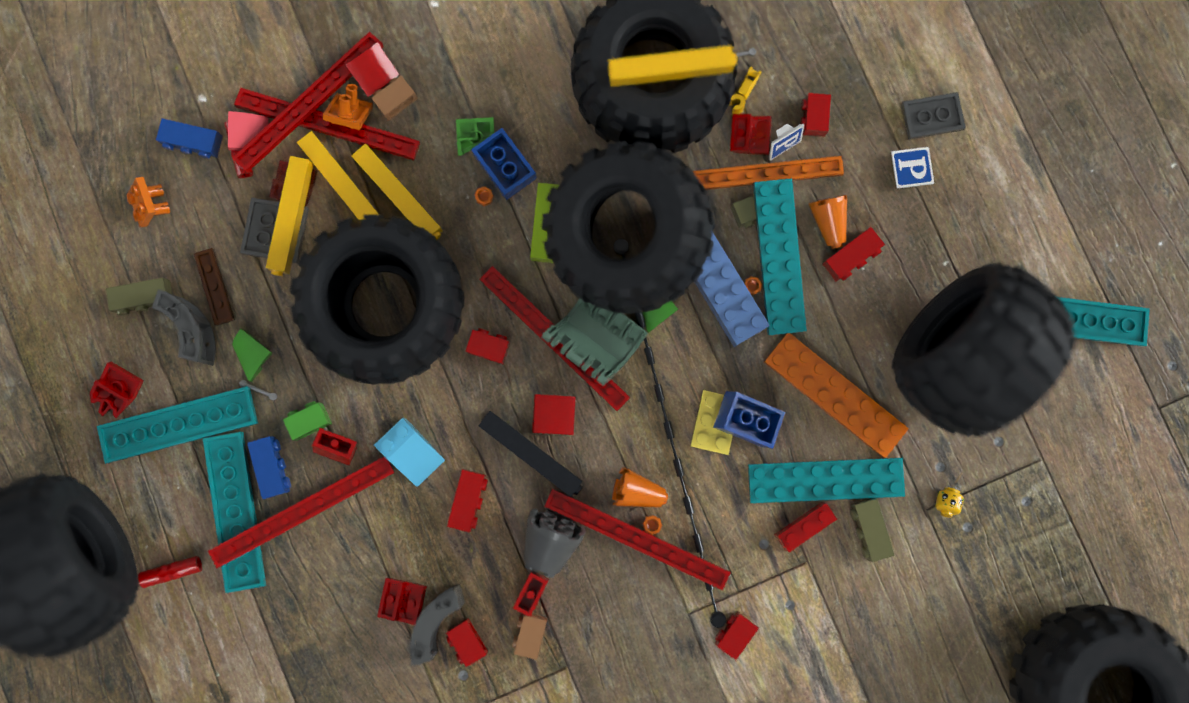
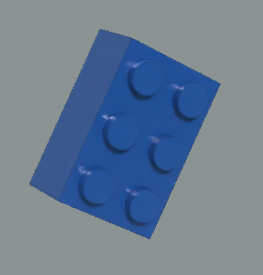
[471,128,537,200]
[713,391,785,449]

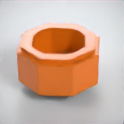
[475,186,494,206]
[744,276,762,296]
[643,515,662,535]

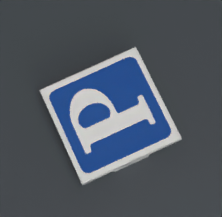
[769,124,804,160]
[891,147,934,189]

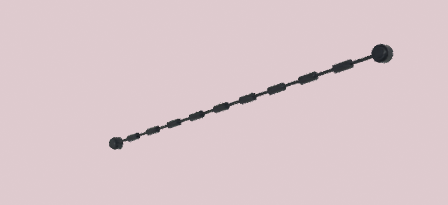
[614,239,726,628]

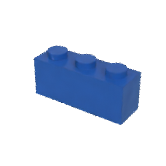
[156,119,223,159]
[247,436,291,499]

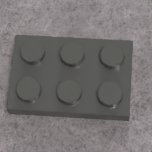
[901,92,966,140]

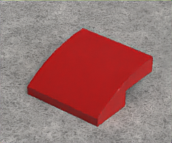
[345,42,400,97]
[730,114,772,155]
[532,394,576,435]
[377,578,427,625]

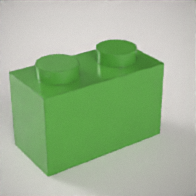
[283,401,332,441]

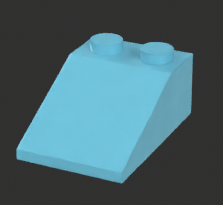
[374,418,445,487]

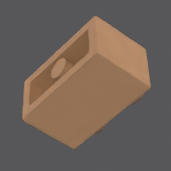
[371,76,418,121]
[512,614,548,660]

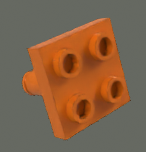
[323,84,373,130]
[127,177,170,228]

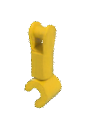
[729,66,762,116]

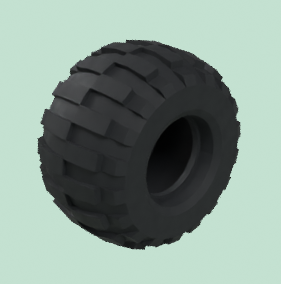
[571,0,737,154]
[542,141,715,314]
[290,214,464,385]
[892,263,1076,437]
[0,473,139,659]
[1009,604,1189,703]

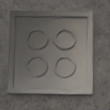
[240,198,309,263]

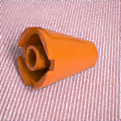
[808,195,847,249]
[612,468,668,507]

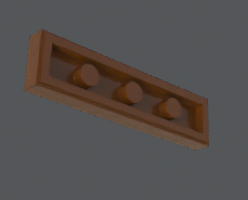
[194,248,235,326]

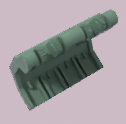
[542,298,648,386]

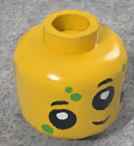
[935,487,964,518]

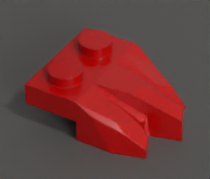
[90,361,144,418]

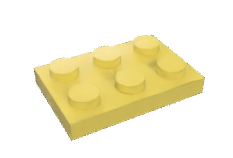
[690,390,733,455]

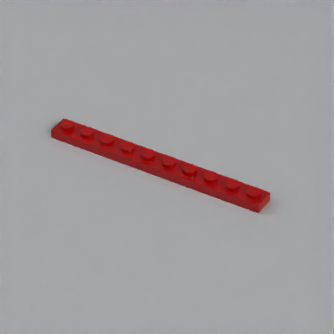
[232,31,384,173]
[234,88,420,161]
[479,266,630,411]
[208,457,395,568]
[544,488,731,591]

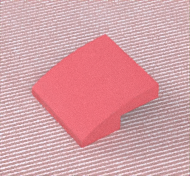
[228,111,269,150]

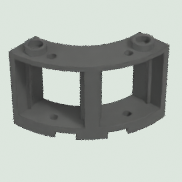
[152,289,216,366]
[410,584,465,666]

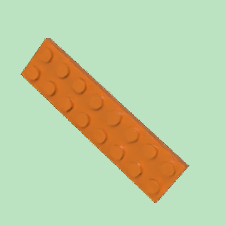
[764,333,909,458]

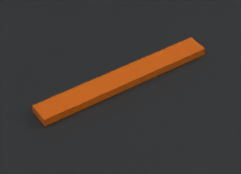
[693,156,844,190]

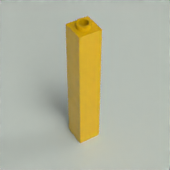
[608,46,737,87]
[296,131,379,220]
[351,143,443,240]
[265,156,314,276]

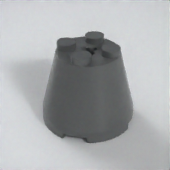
[524,509,586,578]

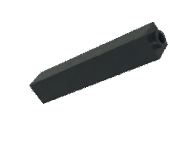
[478,411,583,497]

